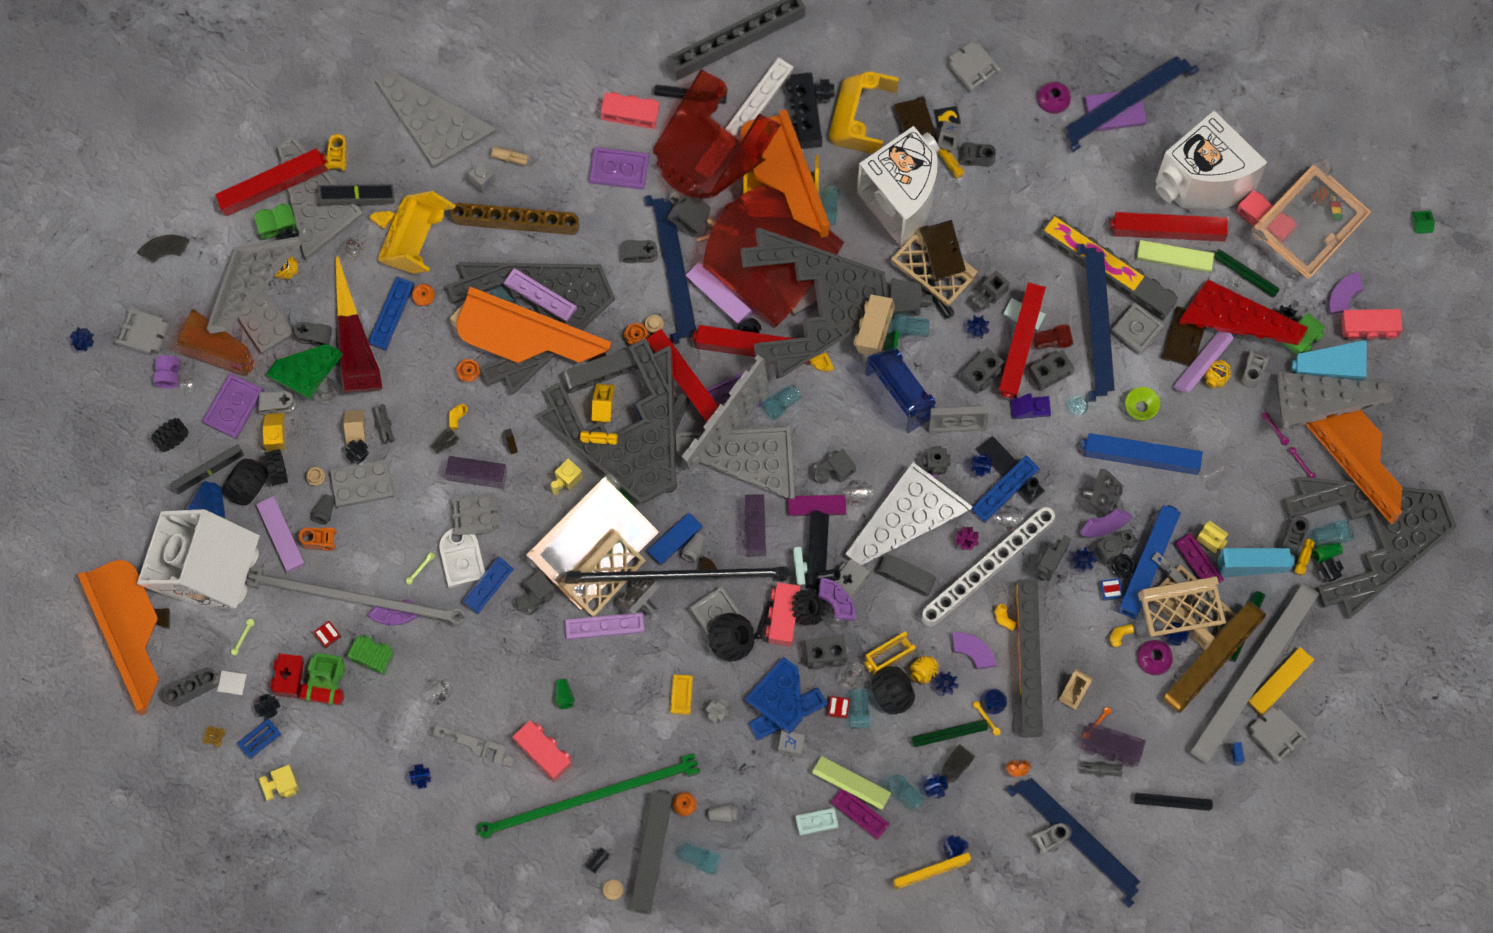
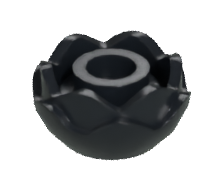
[738,318,762,333]
[1111,554,1135,578]

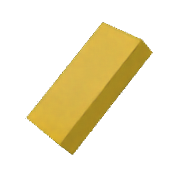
[670,674,693,715]

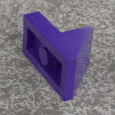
[1011,393,1051,419]

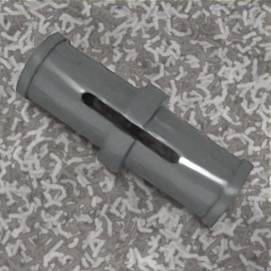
[373,404,395,444]
[1082,761,1123,777]

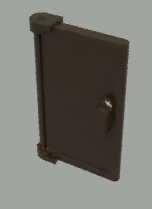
[894,96,938,144]
[919,220,966,281]
[1160,306,1205,367]

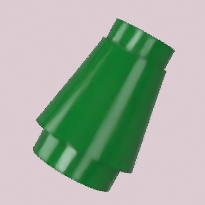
[1312,543,1343,563]
[556,679,575,709]

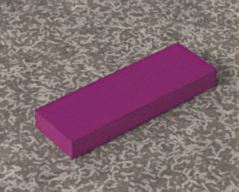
[788,495,846,516]
[1174,533,1224,584]
[831,789,890,840]

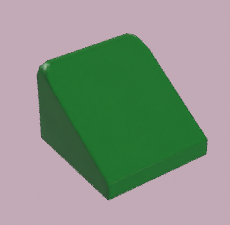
[1412,211,1435,234]
[882,330,899,355]

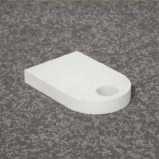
[439,527,485,589]

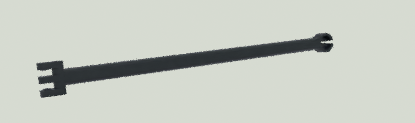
[565,566,789,584]

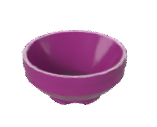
[1037,81,1071,114]
[1137,640,1173,676]

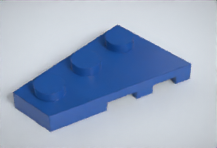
[187,480,225,519]

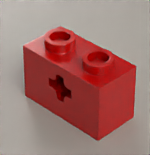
[270,653,305,698]

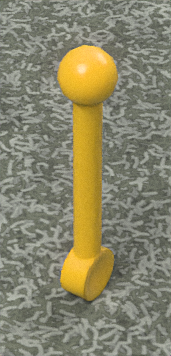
[973,701,1001,736]

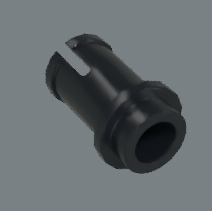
[585,847,610,874]

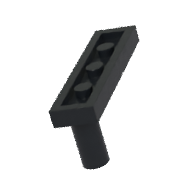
[978,436,1045,504]
[806,510,841,590]

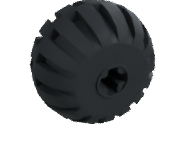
[223,458,268,505]
[708,613,755,661]
[871,666,915,714]

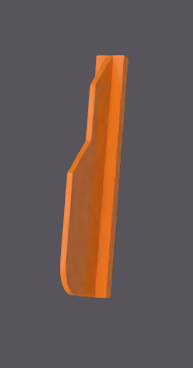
[740,109,830,238]
[457,287,612,363]
[1305,410,1402,524]
[77,560,159,716]

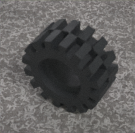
[151,418,189,452]
[265,449,288,486]
[792,589,826,625]

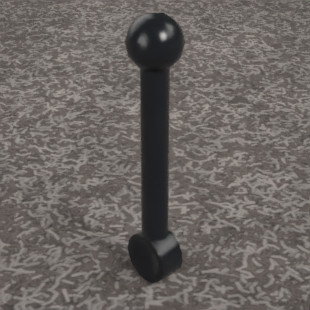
[755,601,771,640]

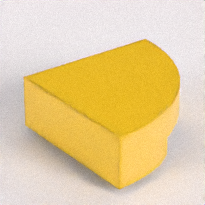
[369,211,396,230]
[809,352,834,372]

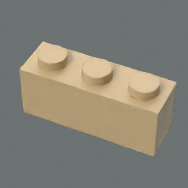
[854,295,895,357]

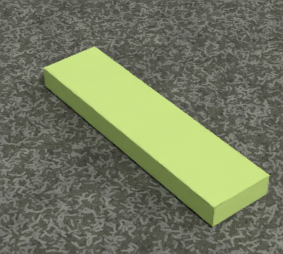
[1137,240,1214,273]
[812,756,891,810]

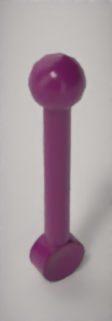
[1262,412,1289,446]
[1289,447,1316,478]

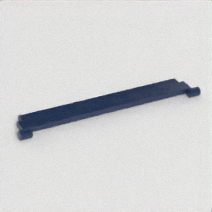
[1066,56,1199,152]
[645,195,697,344]
[1077,244,1115,402]
[1006,778,1141,908]

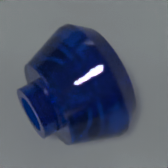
[980,688,1007,715]
[943,834,969,859]

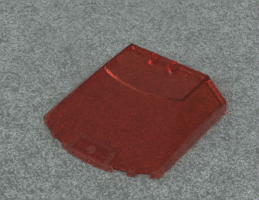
[703,184,844,328]

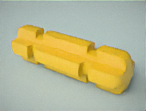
[938,148,965,178]
[580,431,618,445]
[1294,538,1315,576]

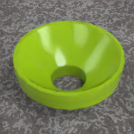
[1125,387,1160,421]

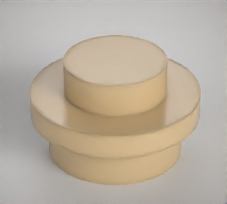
[645,315,664,334]
[306,467,326,486]
[603,880,623,900]

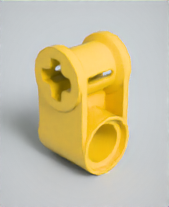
[326,134,348,171]

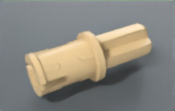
[491,146,529,165]

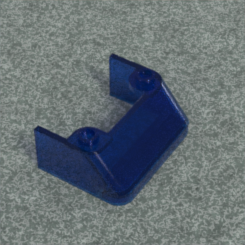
[865,348,936,434]

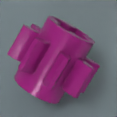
[956,526,979,550]

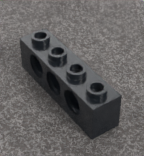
[787,72,822,149]

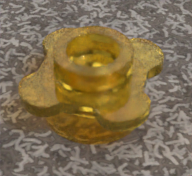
[203,726,225,748]

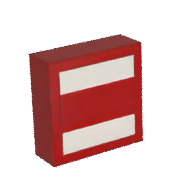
[314,621,341,648]
[828,696,850,719]

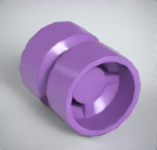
[153,355,181,389]

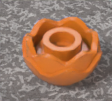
[412,283,436,306]
[624,323,648,345]
[456,359,480,382]
[1006,760,1031,777]
[672,792,697,817]

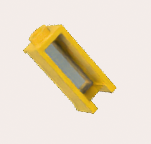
[864,631,916,675]

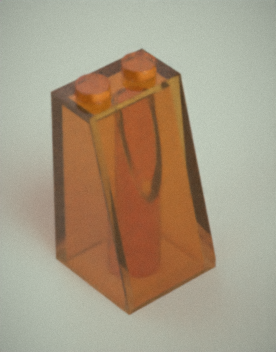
[177,309,255,377]

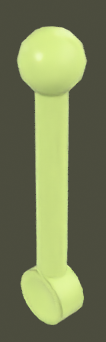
[406,552,435,585]
[231,619,255,656]

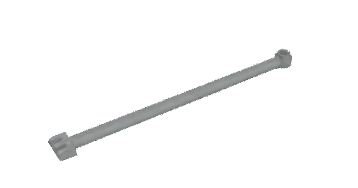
[246,567,466,626]

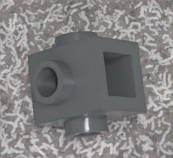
[923,446,951,475]

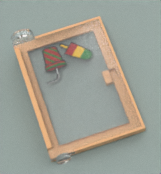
[1252,159,1371,280]
[526,473,658,610]

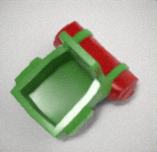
[299,653,345,706]

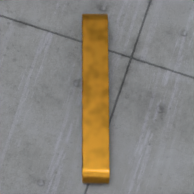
[450,203,580,235]
[1163,601,1266,713]

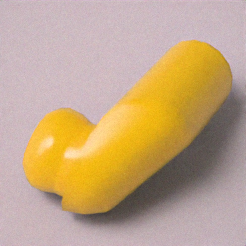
[449,404,468,430]
[994,604,1017,631]
[1109,624,1134,647]

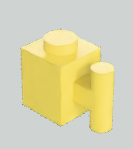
[551,458,583,495]
[1196,521,1228,554]
[259,765,300,801]

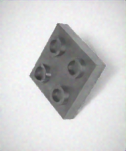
[1083,469,1124,517]
[614,580,660,616]

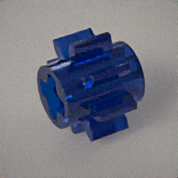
[967,315,989,339]
[70,327,94,351]
[971,453,992,477]
[1072,547,1097,573]
[1164,622,1189,646]
[934,671,958,696]
[409,763,432,789]
[923,774,948,799]

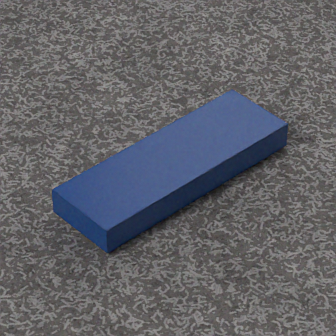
[647,512,703,566]
[462,556,514,614]

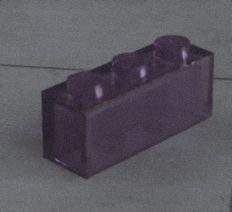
[445,456,507,489]
[745,494,766,557]
[1081,722,1146,767]

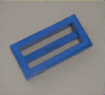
[237,718,281,759]

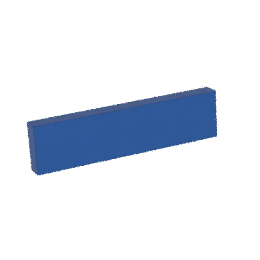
[368,277,415,351]
[971,455,1040,523]
[749,687,828,741]

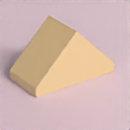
[344,410,366,445]
[1059,669,1093,710]

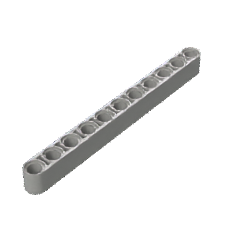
[1190,582,1320,764]

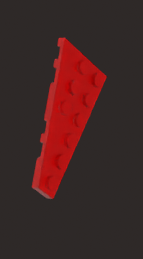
[1180,279,1308,345]

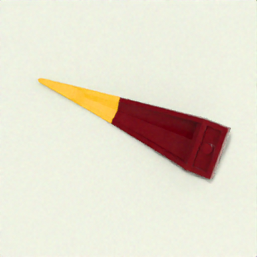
[335,256,382,393]

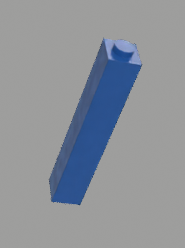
[1082,433,1203,475]
[1118,505,1181,620]

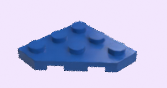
[745,657,803,734]

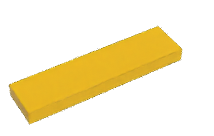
[1248,647,1314,716]
[893,853,971,890]

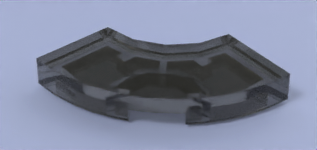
[137,235,190,263]

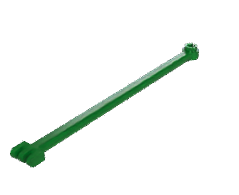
[477,753,700,839]

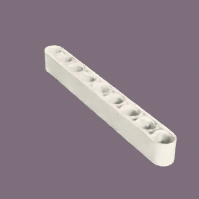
[922,507,1055,627]

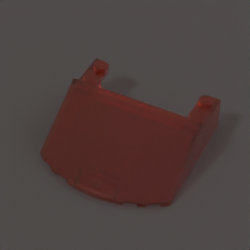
[653,69,781,199]

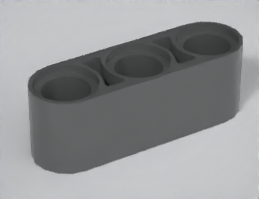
[877,554,936,596]
[163,667,219,707]

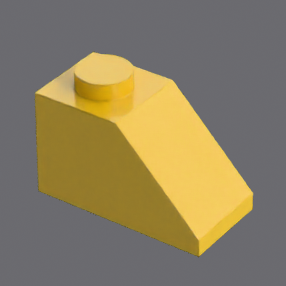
[592,384,615,423]
[263,413,286,452]

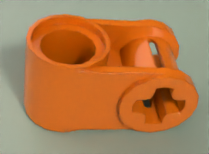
[299,527,337,551]

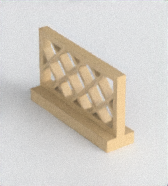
[891,226,978,307]
[558,528,646,617]
[1152,564,1236,650]
[1138,577,1226,637]

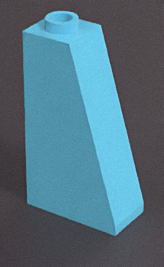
[1291,341,1367,381]
[1217,548,1294,578]

